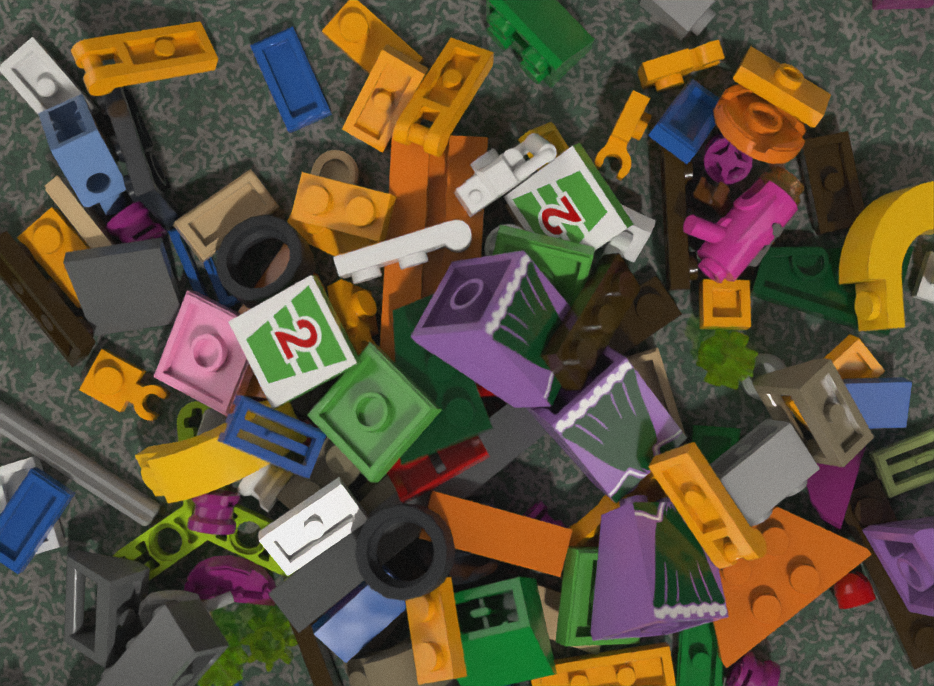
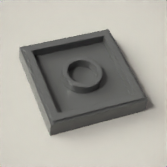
[63,238,183,336]

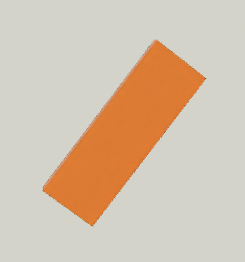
[418,491,573,577]

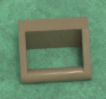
[752,359,874,467]

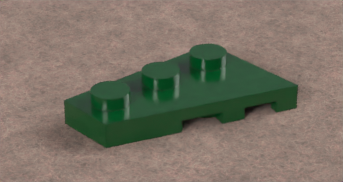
[750,246,914,338]
[393,294,494,466]

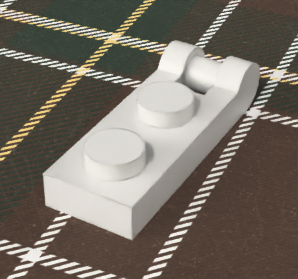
[333,220,472,284]

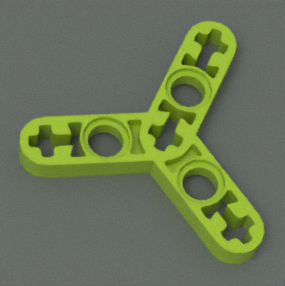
[112,401,298,580]

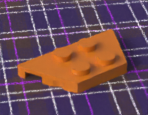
[712,506,872,668]

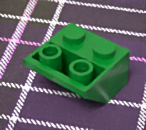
[486,0,595,88]
[454,577,557,686]

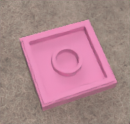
[154,290,254,416]

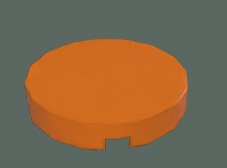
[713,84,806,164]

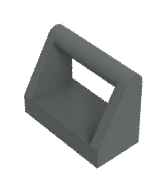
[64,550,150,669]

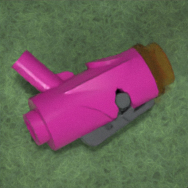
[683,166,804,283]

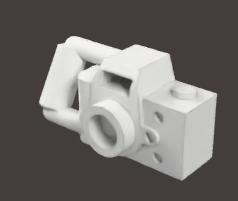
[454,133,557,217]

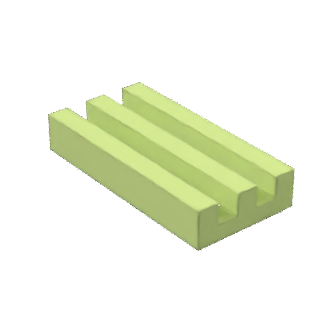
[869,428,934,498]

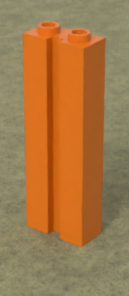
[380,132,488,362]

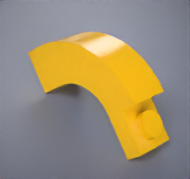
[839,181,934,331]
[135,400,307,503]

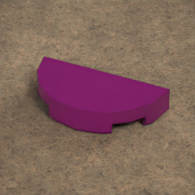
[805,446,866,529]
[184,555,276,606]

